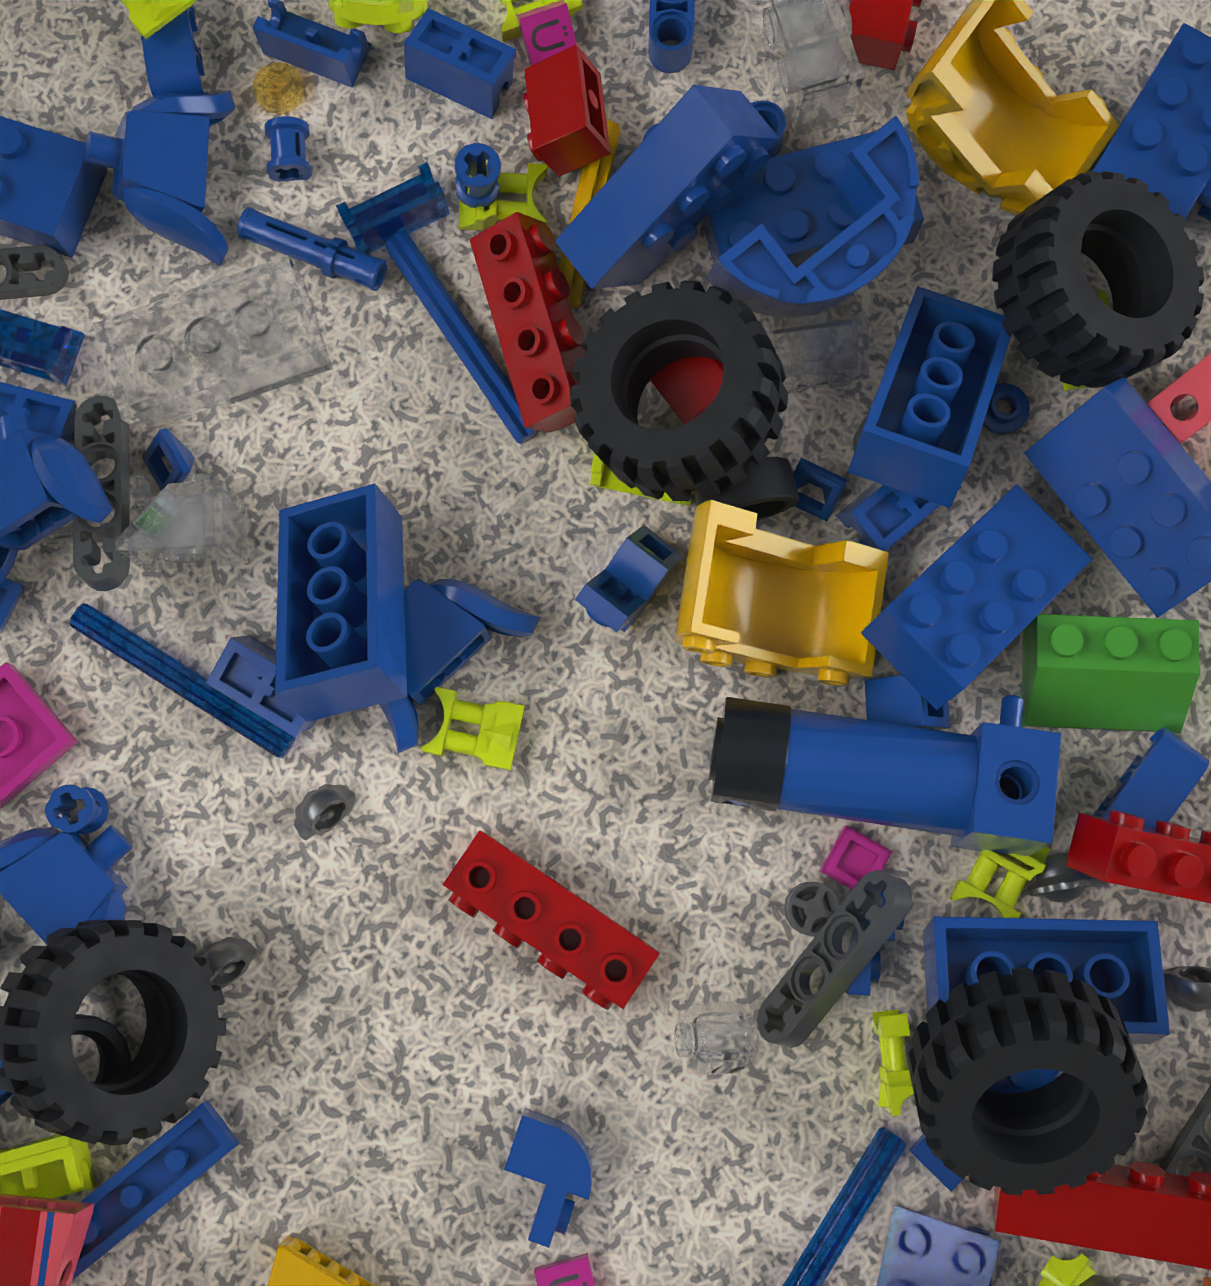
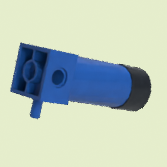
[708,695,1061,856]

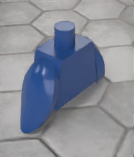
[85,90,235,266]
[0,414,113,584]
[379,579,541,754]
[0,825,133,1012]

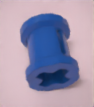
[265,116,312,182]
[455,143,501,208]
[45,784,109,834]

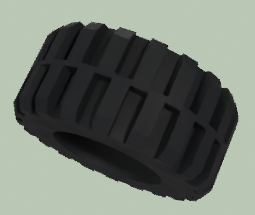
[992,171,1204,388]
[570,280,788,501]
[0,920,226,1146]
[908,968,1149,1196]

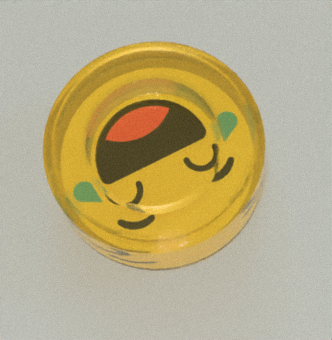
[253,62,304,114]

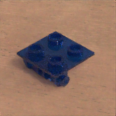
[876,1205,1001,1286]

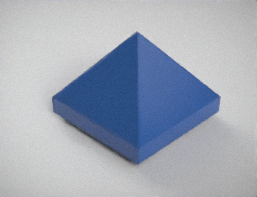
[142,428,195,494]
[793,458,848,522]

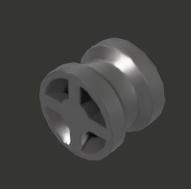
[784,882,841,937]

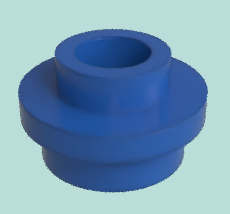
[983,383,1030,435]

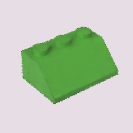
[1022,614,1200,733]

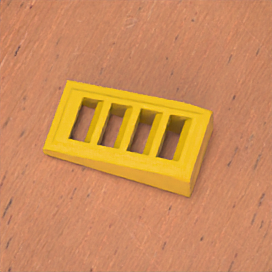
[267,1235,376,1286]

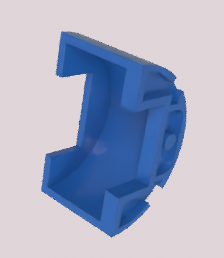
[706,116,919,318]

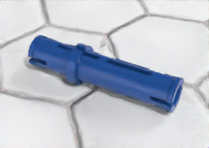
[237,207,387,291]

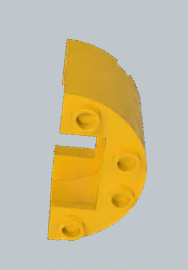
[906,0,1120,215]
[675,500,889,686]

